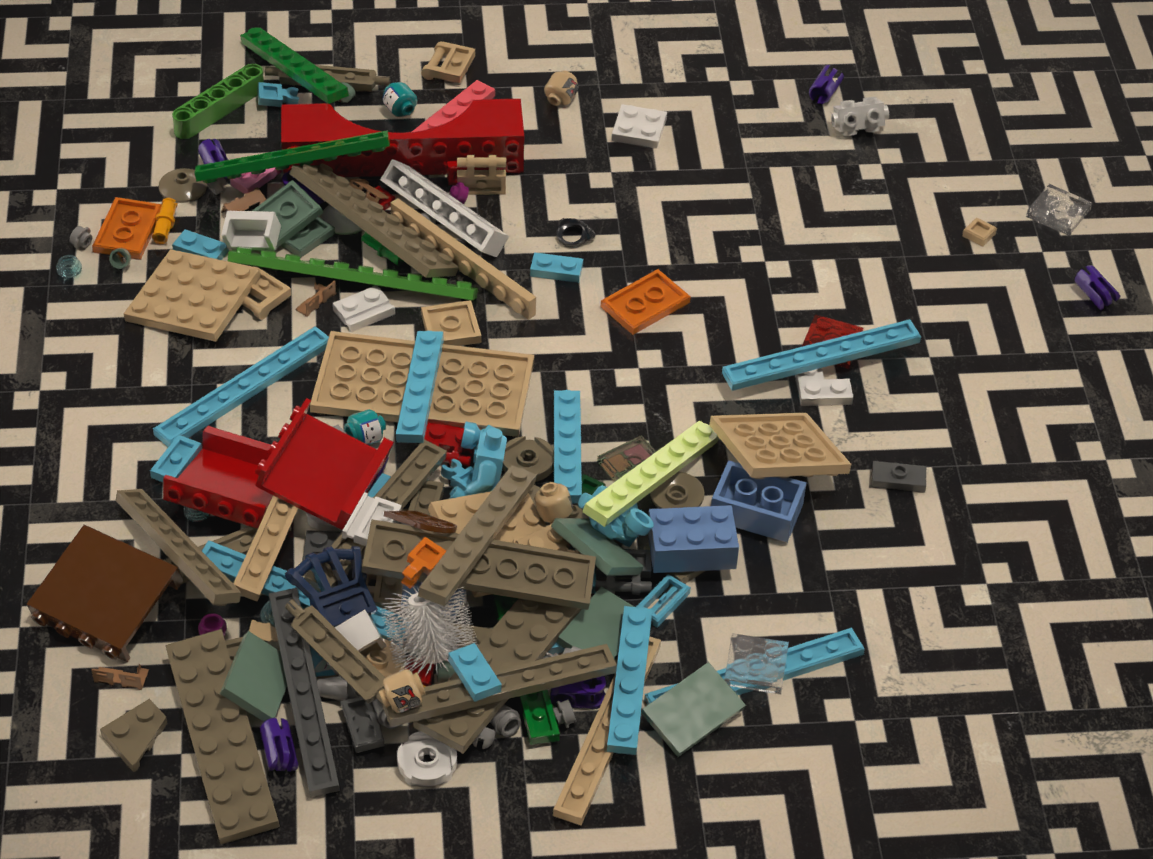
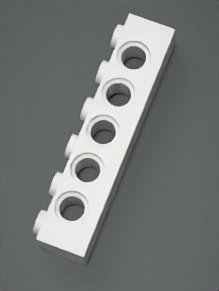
[380,159,509,257]

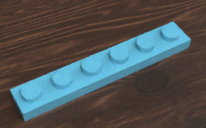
[396,331,444,443]
[554,390,582,503]
[607,606,652,755]

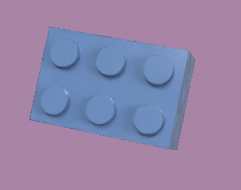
[711,460,806,543]
[648,505,739,573]

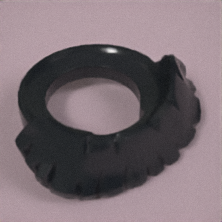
[557,218,596,247]

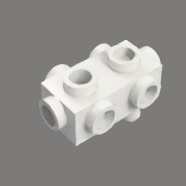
[831,97,889,136]

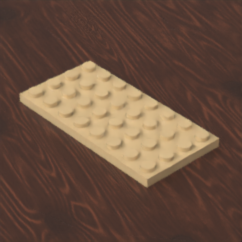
[310,331,534,437]

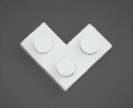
[795,368,853,406]

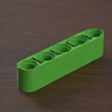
[172,64,264,139]

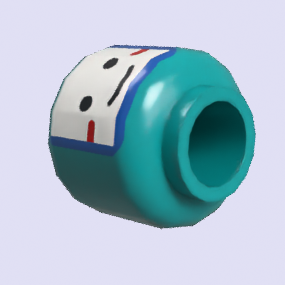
[382,82,417,117]
[344,409,386,445]

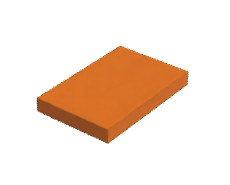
[92,197,162,260]
[600,269,691,335]

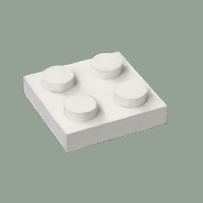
[611,104,667,149]

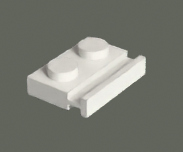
[333,285,395,332]
[342,492,402,546]

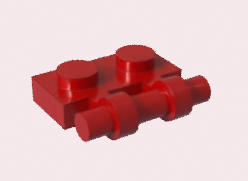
[424,423,476,467]

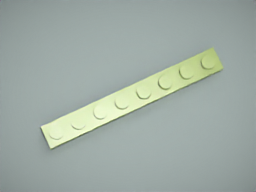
[582,421,719,527]

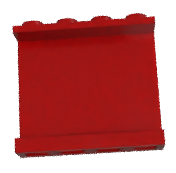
[255,398,394,530]
[163,426,273,529]

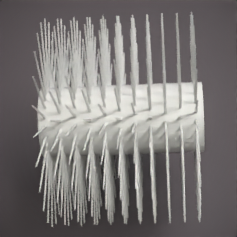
[380,587,478,675]

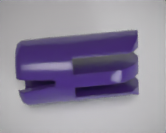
[809,65,844,104]
[198,139,228,178]
[1075,265,1121,310]
[260,718,298,772]

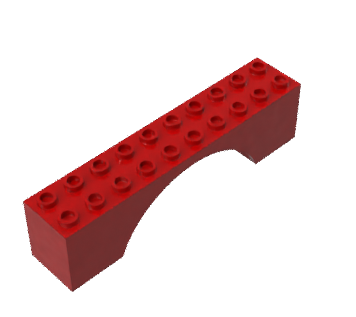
[281,99,524,177]

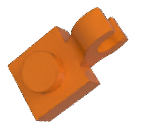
[401,537,446,589]

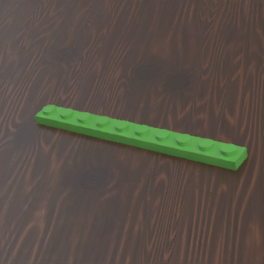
[228,246,478,300]

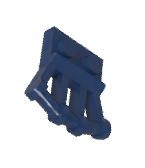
[285,546,378,627]

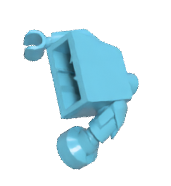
[449,421,507,499]
[578,485,654,547]

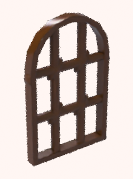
[383,511,457,533]

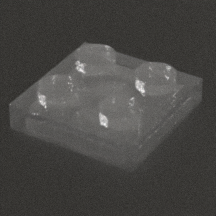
[1026,184,1092,236]
[724,633,789,695]

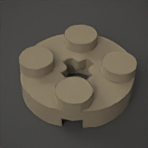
[502,436,554,482]

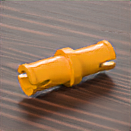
[152,198,178,244]

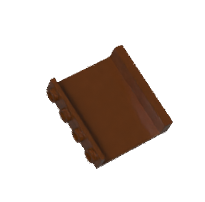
[26,524,183,662]

